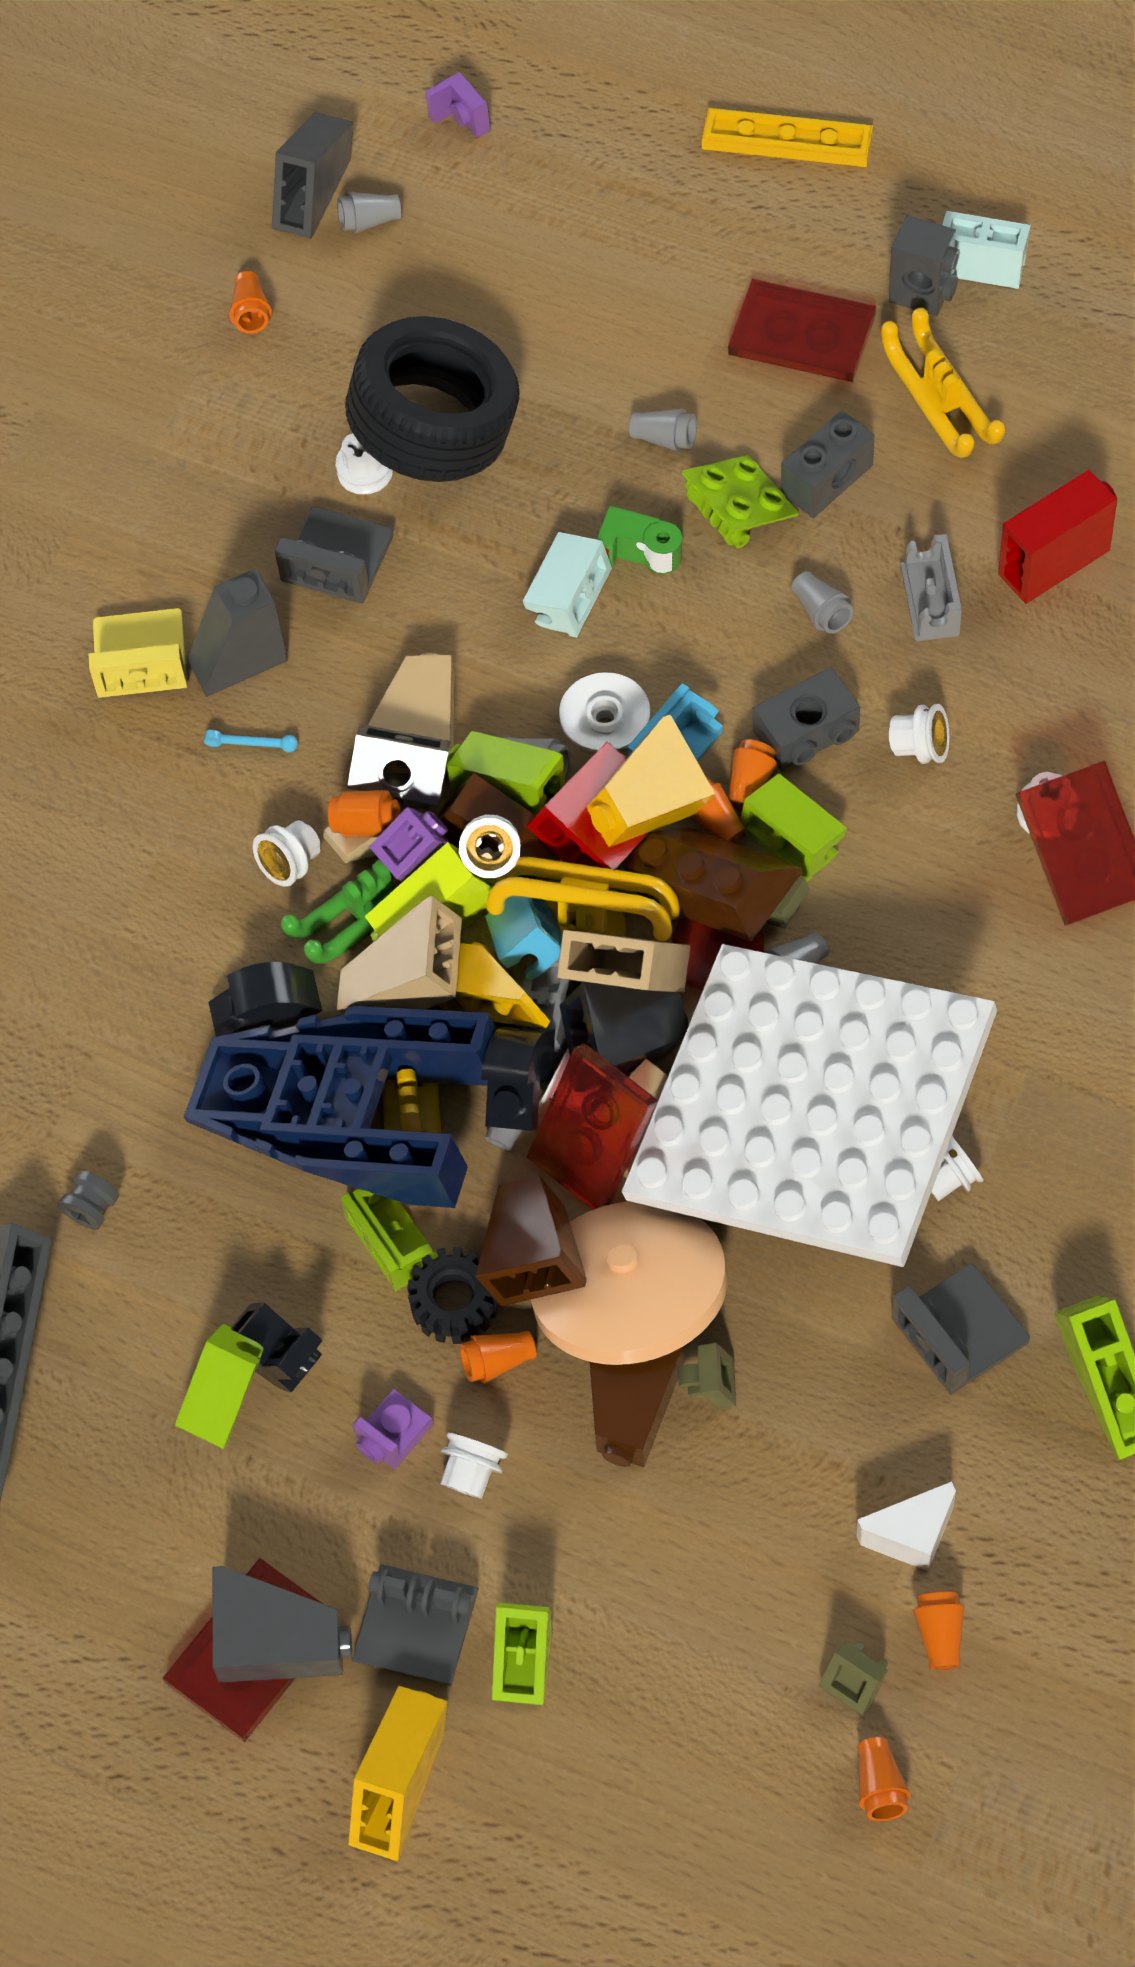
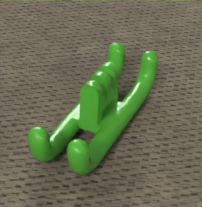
[281,850,438,964]

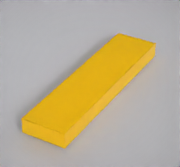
[702,108,873,167]

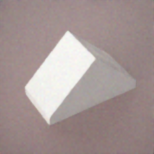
[856,1482,956,1571]

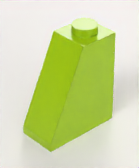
[446,731,566,816]

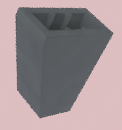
[272,112,353,239]
[187,568,288,697]
[212,1566,352,1683]

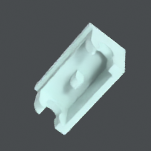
[942,211,1031,289]
[523,532,612,638]

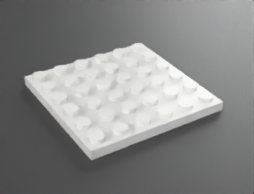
[622,944,997,1267]

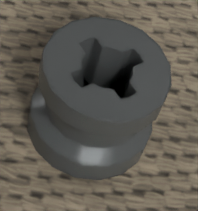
[58,1171,119,1230]

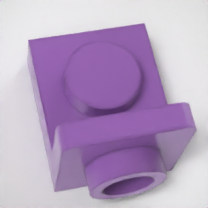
[425,72,490,138]
[369,807,451,881]
[352,1389,433,1469]

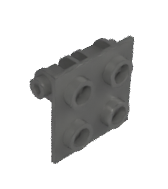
[352,1564,479,1686]

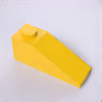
[438,942,550,1029]

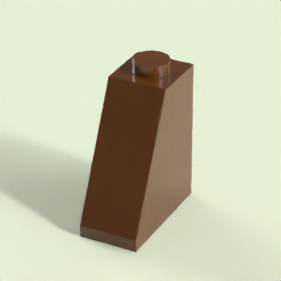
[437,773,561,879]
[475,1175,587,1306]
[590,1346,685,1467]

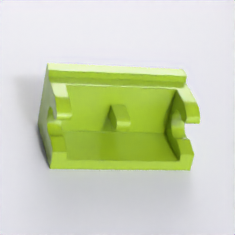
[740,773,847,882]
[340,1189,438,1292]
[174,1324,264,1449]

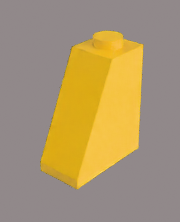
[586,715,715,847]
[348,1686,448,1862]

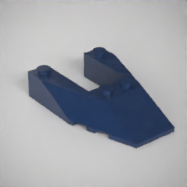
[184,1006,497,1208]

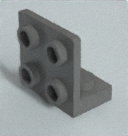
[275,507,394,604]
[891,1264,1030,1395]

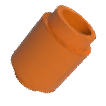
[328,790,401,838]

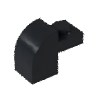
[208,962,323,1037]
[481,1026,555,1131]
[231,1302,323,1392]

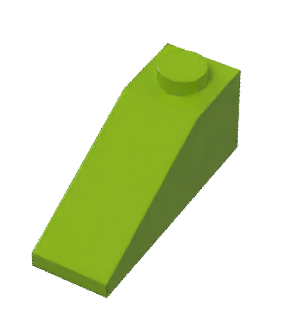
[1053,1295,1135,1460]

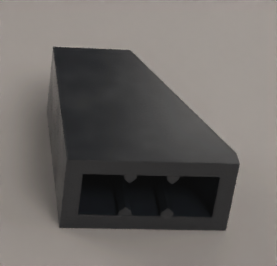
[559,982,688,1091]

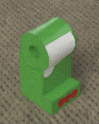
[596,506,683,574]

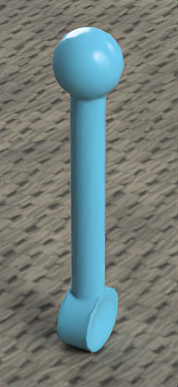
[203,730,298,753]

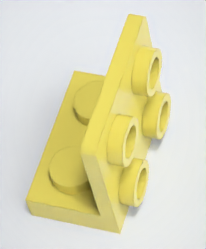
[88,608,187,698]

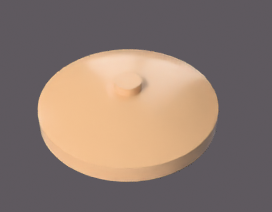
[531,1201,728,1365]

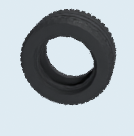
[345,316,520,482]

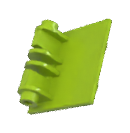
[682,455,799,548]

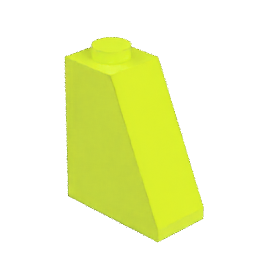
[365,842,496,941]

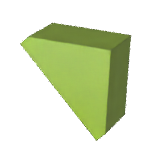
[492,1602,553,1705]

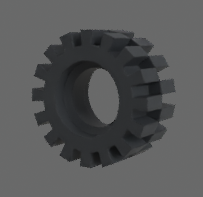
[407,1247,498,1344]

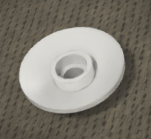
[559,672,650,753]

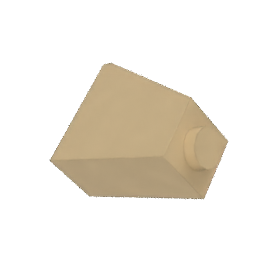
[368,652,455,773]
[337,896,462,1015]

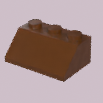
[624,827,803,942]

